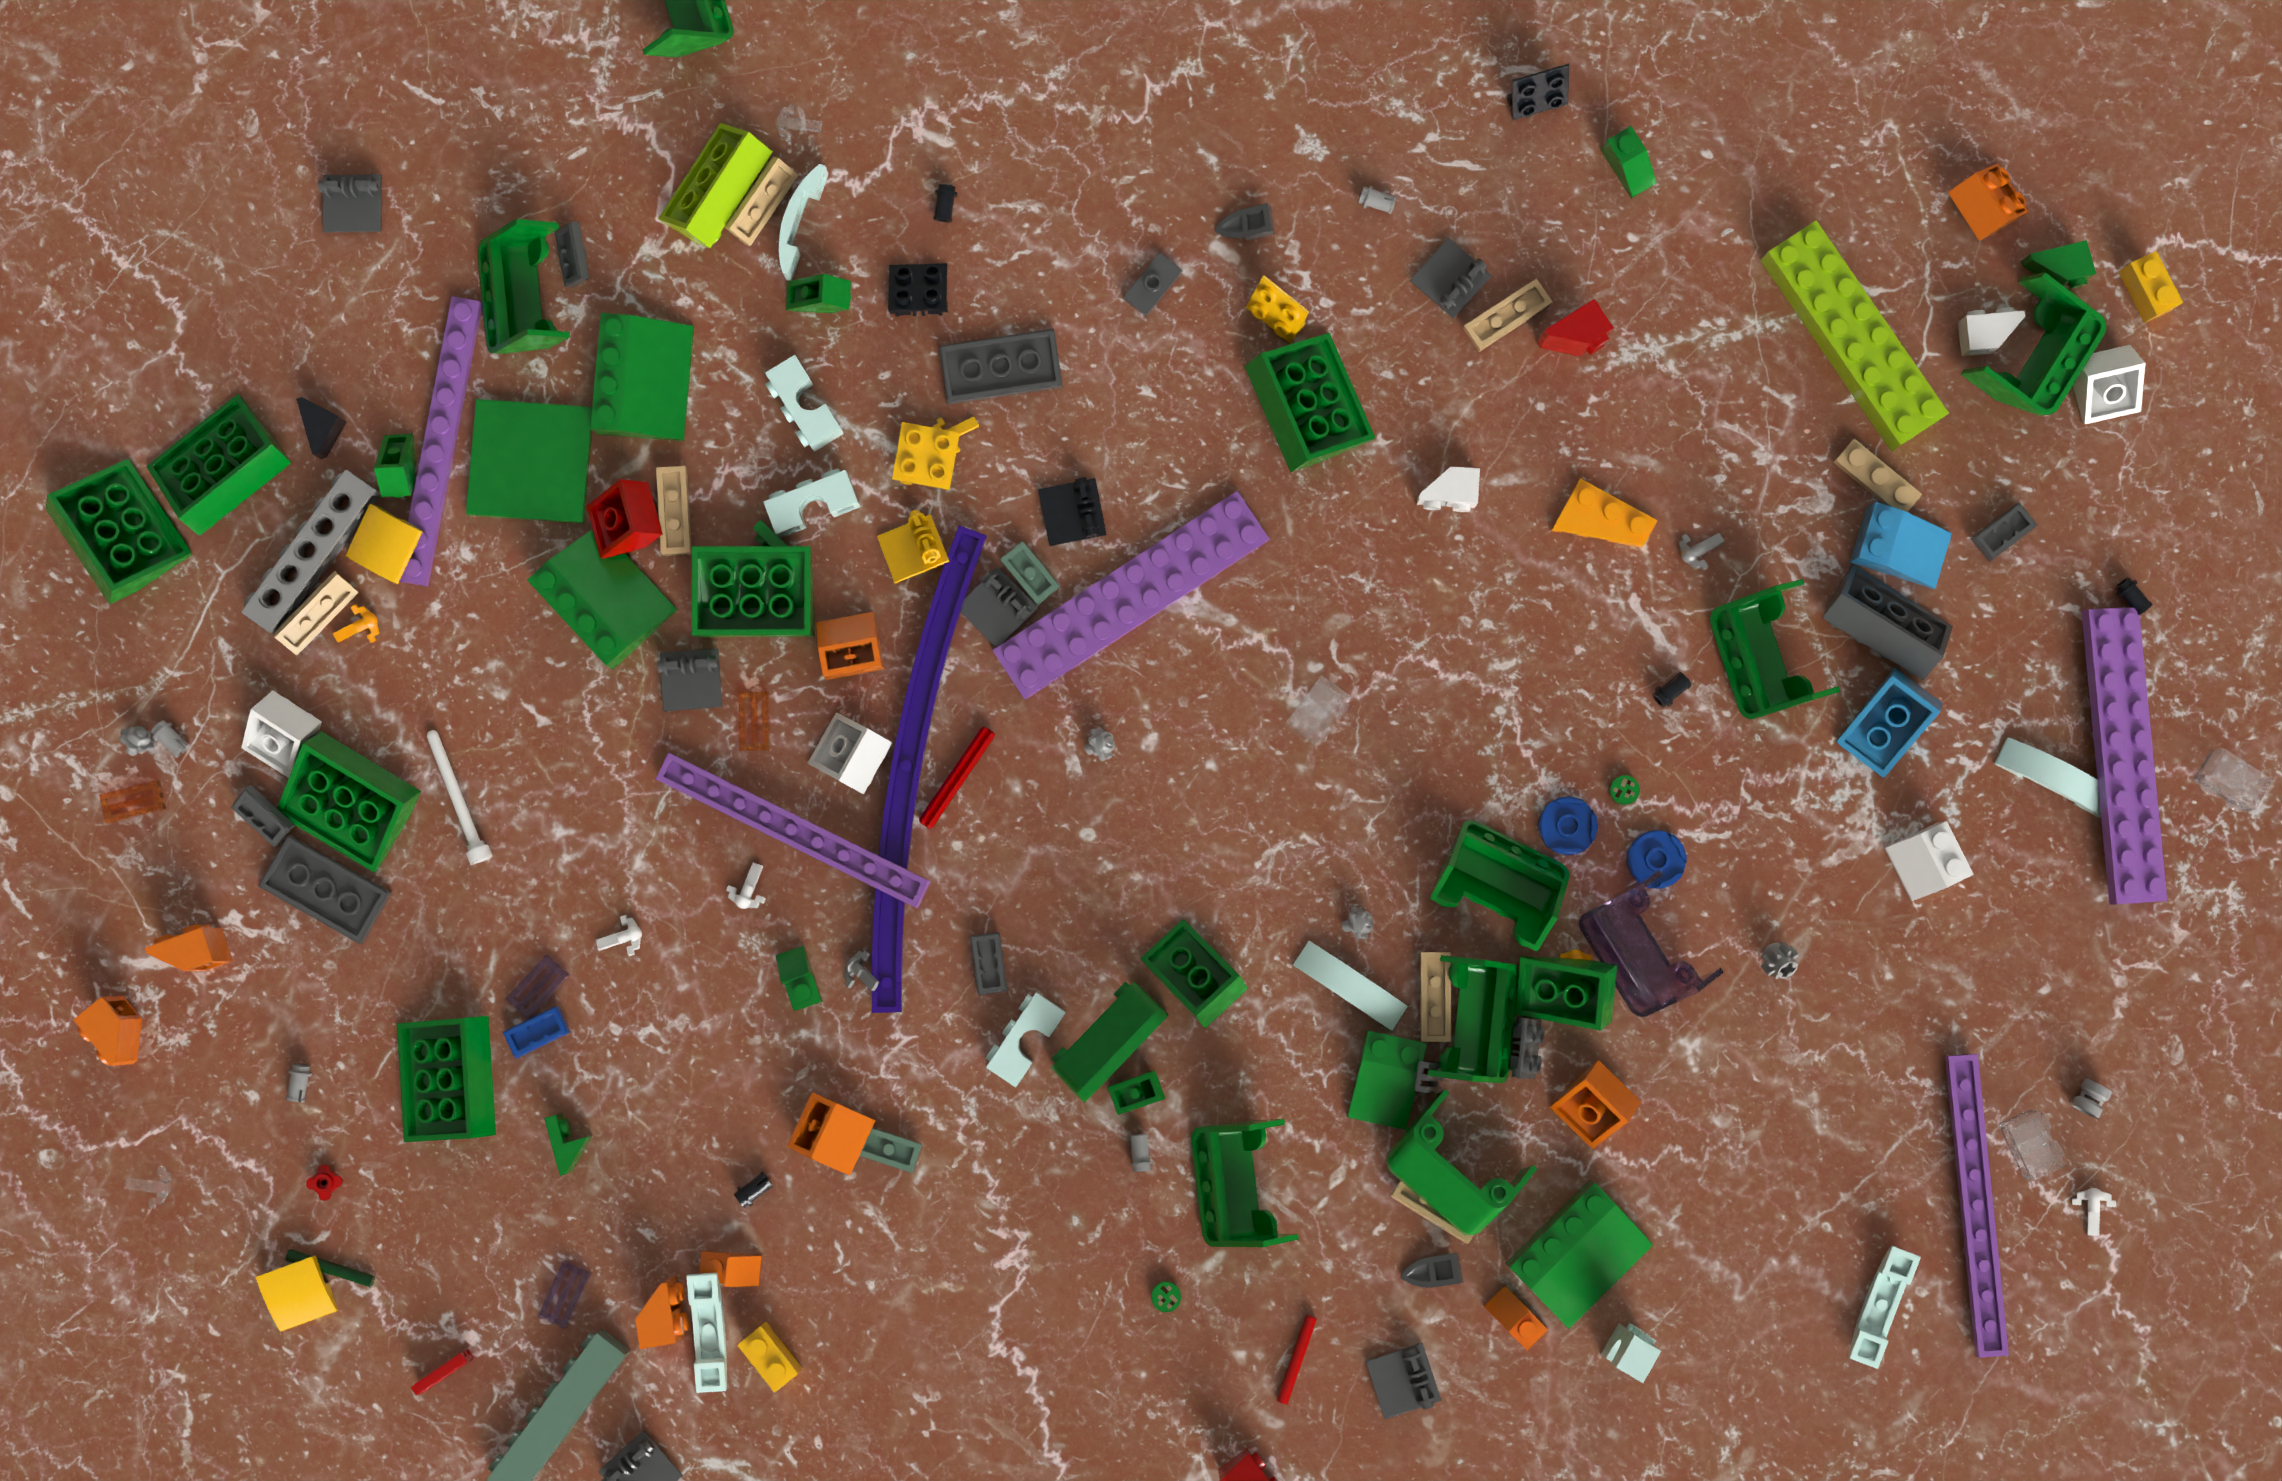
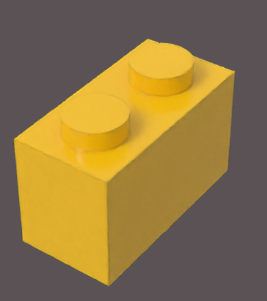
[2118,251,2183,323]
[737,1321,803,1393]

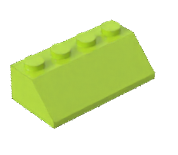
[658,123,773,248]

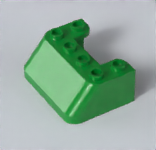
[1429,820,1570,952]

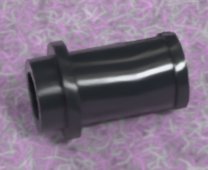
[933,184,958,223]
[2115,577,2153,615]
[1652,672,1691,708]
[734,1171,774,1208]

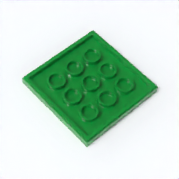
[466,399,592,524]

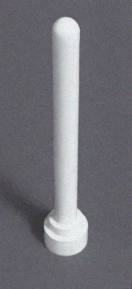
[427,730,493,865]

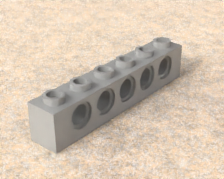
[241,470,381,634]

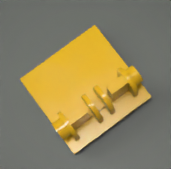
[1246,275,1309,344]
[892,422,960,490]
[877,510,949,583]

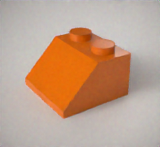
[1549,1060,1642,1149]

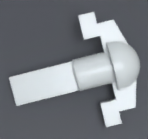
[726,863,766,909]
[596,915,642,956]
[2072,1188,2116,1236]

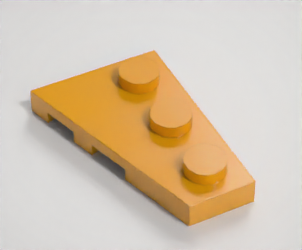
[1551,478,1658,548]

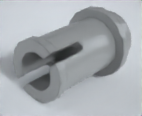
[1358,185,1397,214]
[151,720,190,758]
[285,1064,312,1103]
[1129,1134,1153,1172]

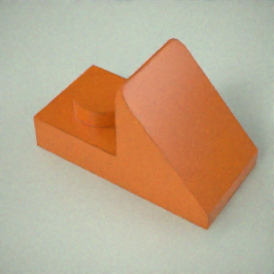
[699,1250,762,1287]
[1484,1285,1548,1351]

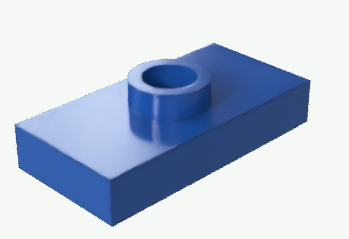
[503,1006,571,1059]

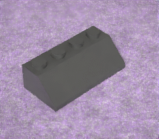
[1822,564,1953,680]

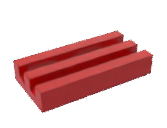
[411,1349,474,1396]

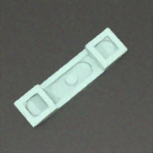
[779,164,829,281]
[1994,737,2101,818]
[1293,941,1408,1031]
[1848,1245,1921,1369]
[686,1273,727,1393]

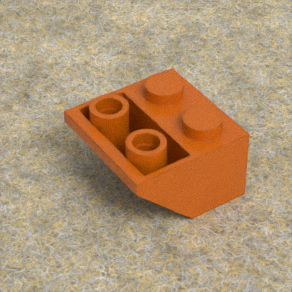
[1948,163,2029,241]
[816,611,885,680]
[145,924,233,972]
[73,996,142,1066]
[787,1092,875,1175]
[635,1276,689,1349]

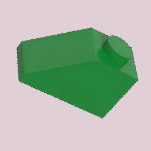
[1601,126,1657,199]
[2021,240,2096,289]
[786,274,851,313]
[374,433,416,498]

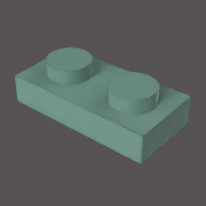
[1000,541,1060,606]
[860,1127,923,1173]

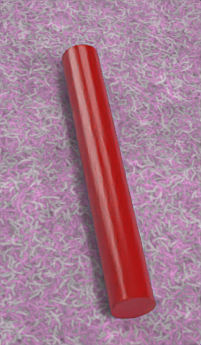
[1276,1315,1317,1405]

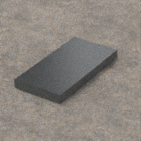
[939,329,1063,405]
[258,835,392,944]

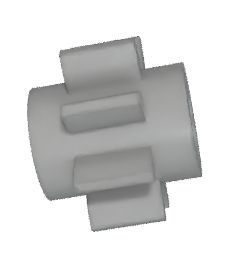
[1761,942,1799,979]

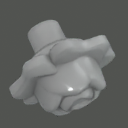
[119,726,155,756]
[1084,727,1116,761]
[1342,906,1374,940]

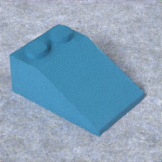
[1850,502,1952,589]
[1836,667,1943,778]

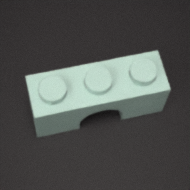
[765,355,844,452]
[763,469,861,538]
[985,992,1066,1088]
[1601,1323,1661,1383]

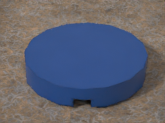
[1538,796,1598,855]
[1627,830,1687,889]

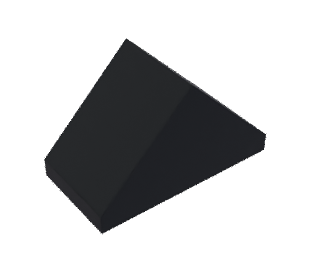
[296,397,346,459]

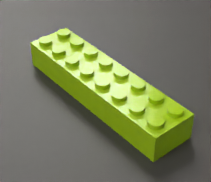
[1760,220,1949,452]

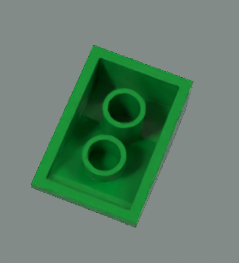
[1140,919,1248,1029]
[1515,956,1617,1031]
[1347,1030,1427,1130]

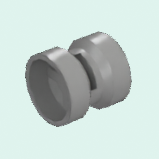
[2071,1078,2112,1119]

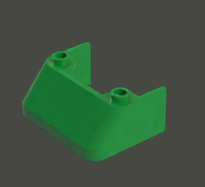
[642,0,734,58]
[477,219,570,354]
[1960,272,2107,416]
[1710,579,1840,719]
[1428,955,1519,1083]
[1051,981,1169,1103]
[1386,1089,1537,1235]
[1191,1119,1299,1247]

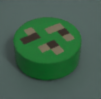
[1609,775,1640,805]
[1151,1281,1181,1312]

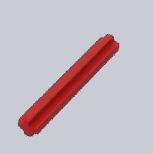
[919,726,995,829]

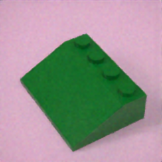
[590,313,694,441]
[1244,333,1375,473]
[146,394,292,536]
[46,458,192,605]
[527,530,678,669]
[692,546,815,637]
[277,731,421,873]
[397,1016,496,1142]
[1505,1180,1653,1329]

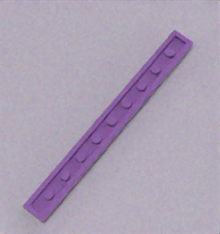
[399,296,482,587]
[656,753,931,908]
[1945,1054,2009,1358]

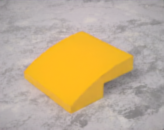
[345,504,423,584]
[256,1255,338,1332]

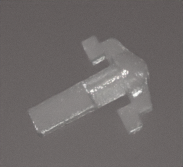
[775,104,822,142]
[124,1166,172,1208]

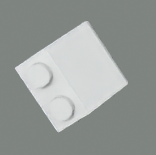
[2073,345,2145,424]
[241,690,322,778]
[808,712,892,794]
[1884,821,1974,901]

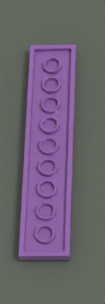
[992,491,1269,700]
[2081,608,2167,905]

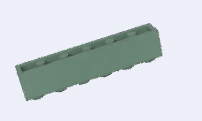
[486,1329,631,1481]

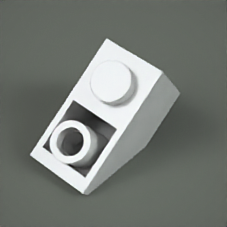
[1958,307,2025,356]
[1416,467,1480,512]

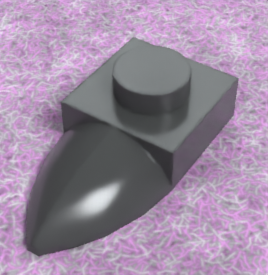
[1215,203,1275,241]
[1401,1253,1464,1288]

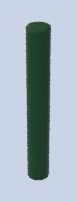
[285,1249,375,1288]

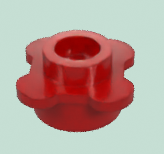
[306,1164,343,1201]

